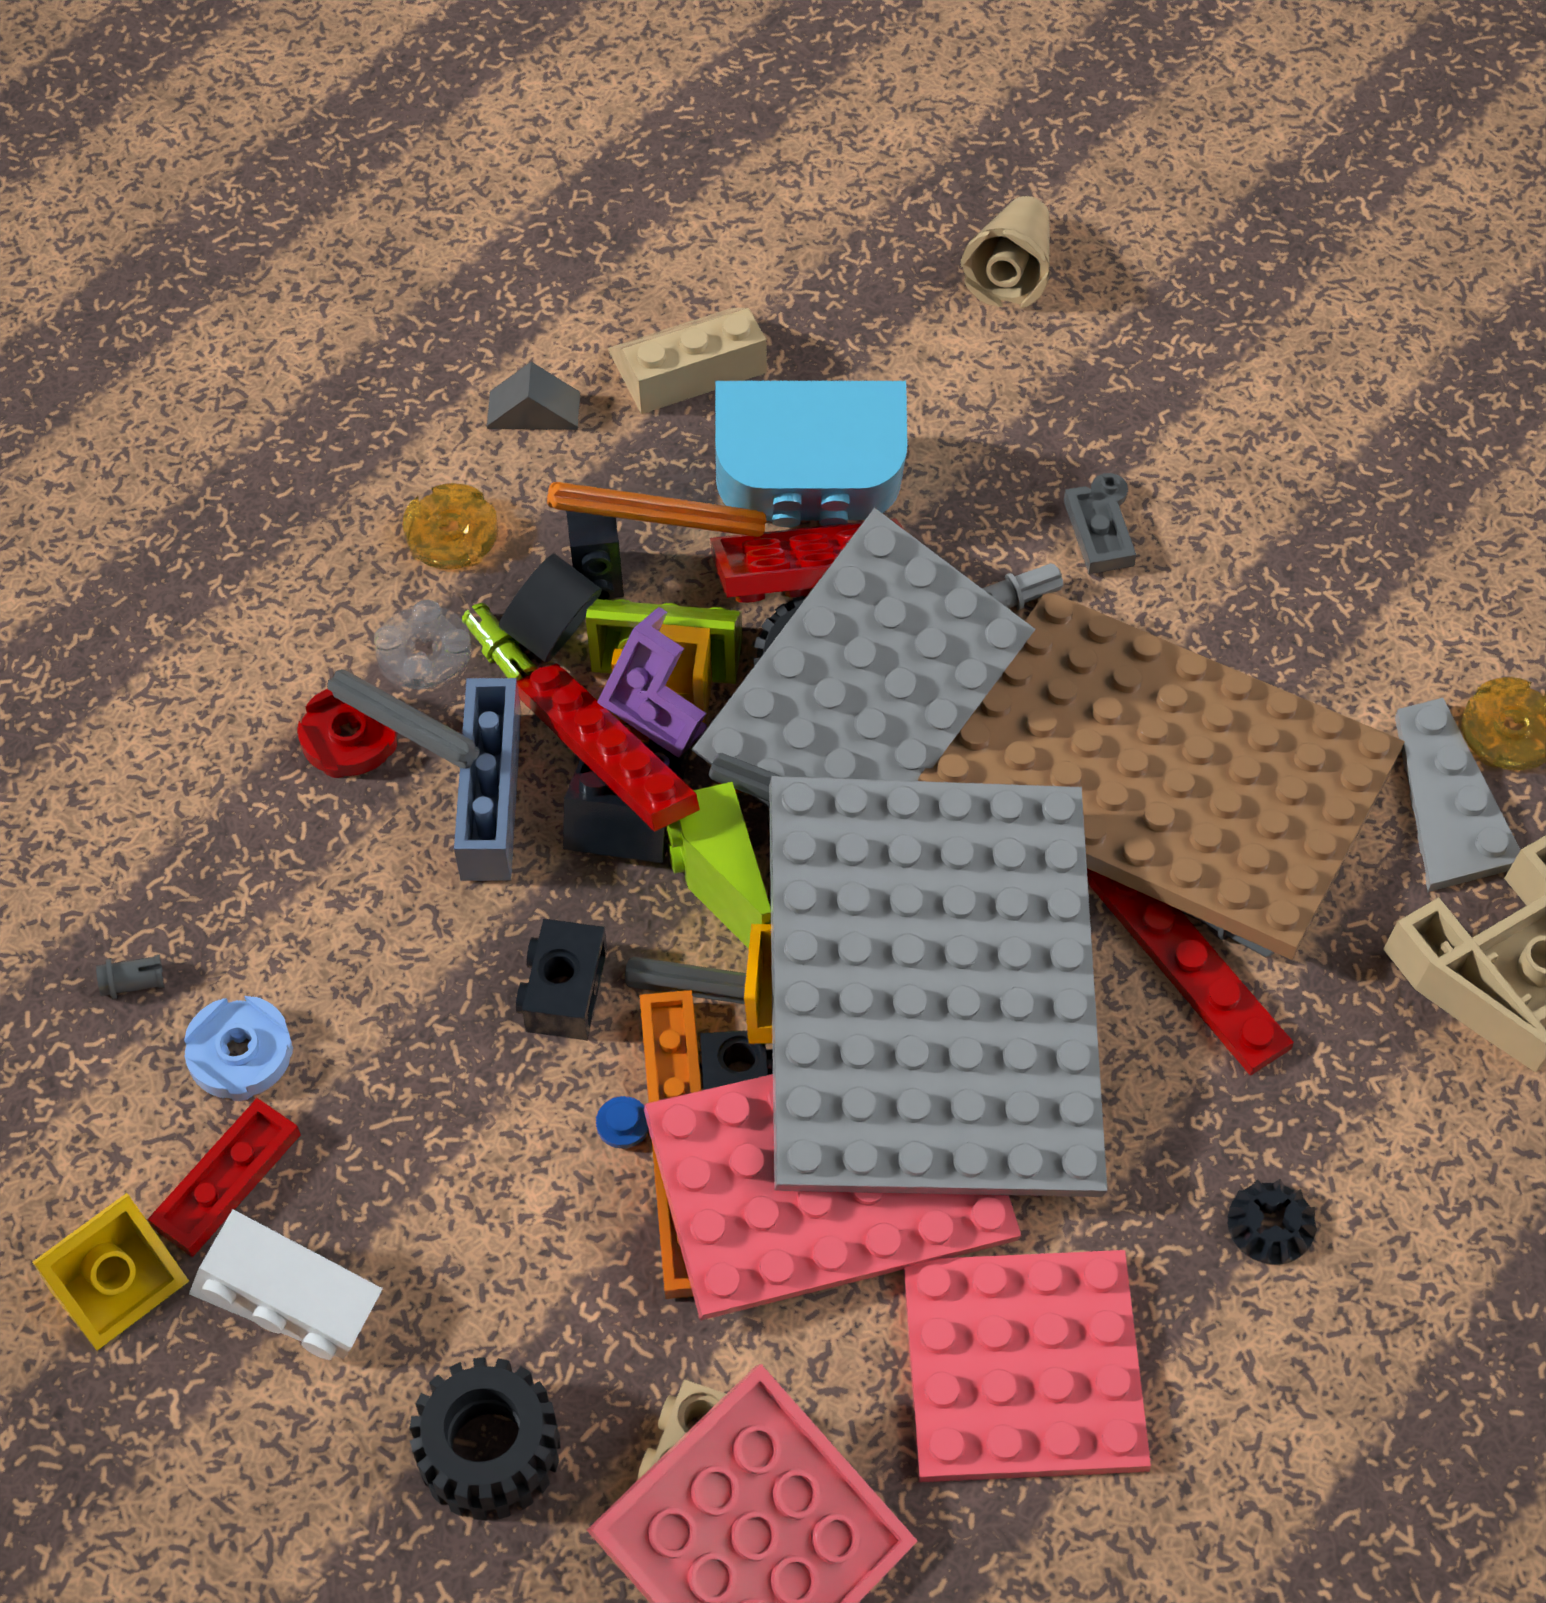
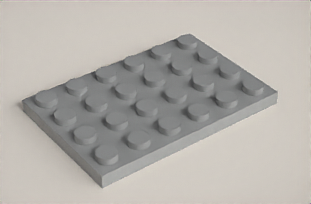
[692,507,1035,809]

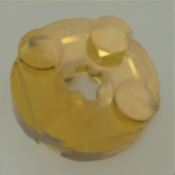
[402,483,498,569]
[1461,677,1546,770]

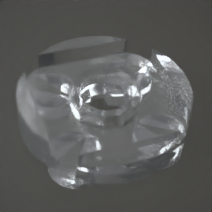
[374,600,472,691]

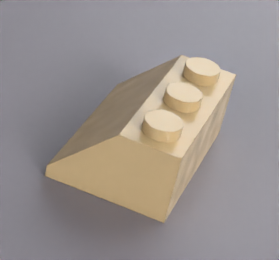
[608,308,767,414]

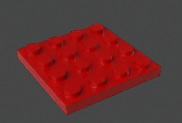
[710,518,904,603]

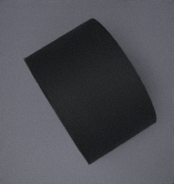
[499,553,602,663]

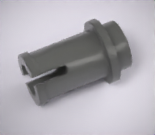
[96,954,165,1000]

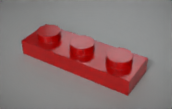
[147,1098,301,1258]

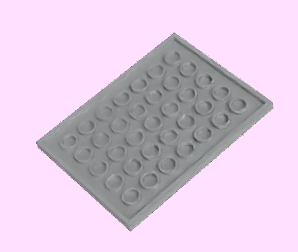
[769,776,1107,1197]

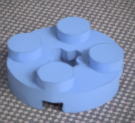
[184,996,293,1101]

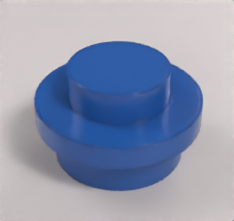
[596,1096,649,1149]

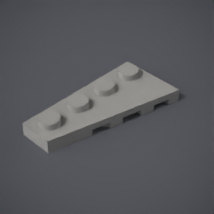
[1395,698,1520,892]

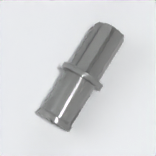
[982,563,1063,610]

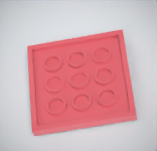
[904,1250,1151,1482]
[587,1364,918,1603]

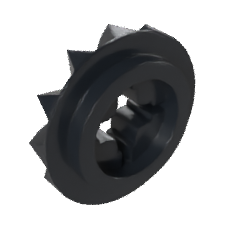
[1227,1179,1317,1265]

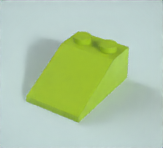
[667,782,771,949]

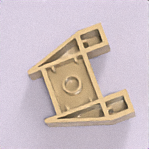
[1383,835,1546,1072]

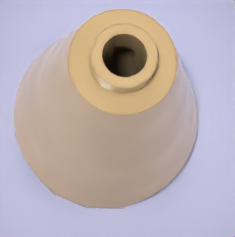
[961,196,1050,308]

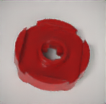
[297,688,398,778]

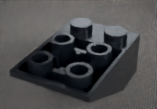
[563,723,690,863]

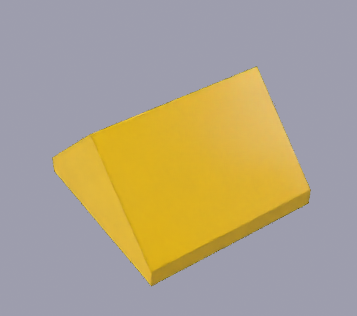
[32,1193,189,1351]

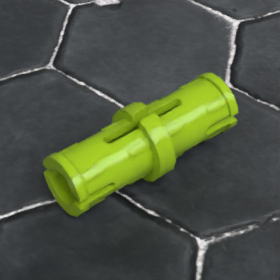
[462,603,538,681]

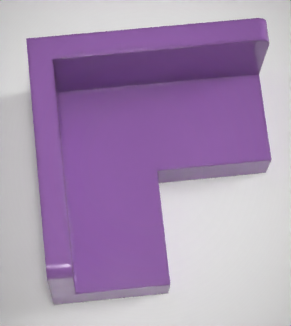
[597,607,707,758]

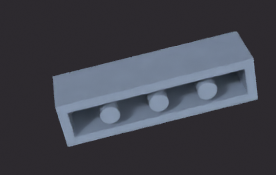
[454,678,522,881]

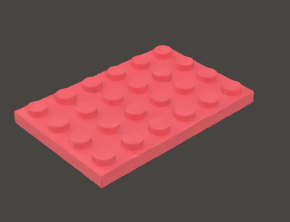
[644,1074,1022,1321]

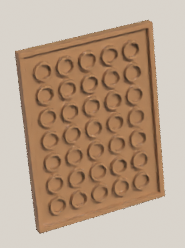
[918,592,1405,960]

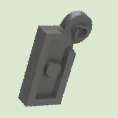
[1064,473,1136,574]

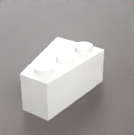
[189,1209,383,1360]

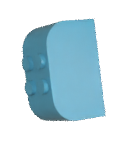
[715,381,907,527]

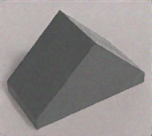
[487,362,581,430]

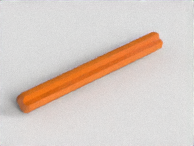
[547,482,767,537]

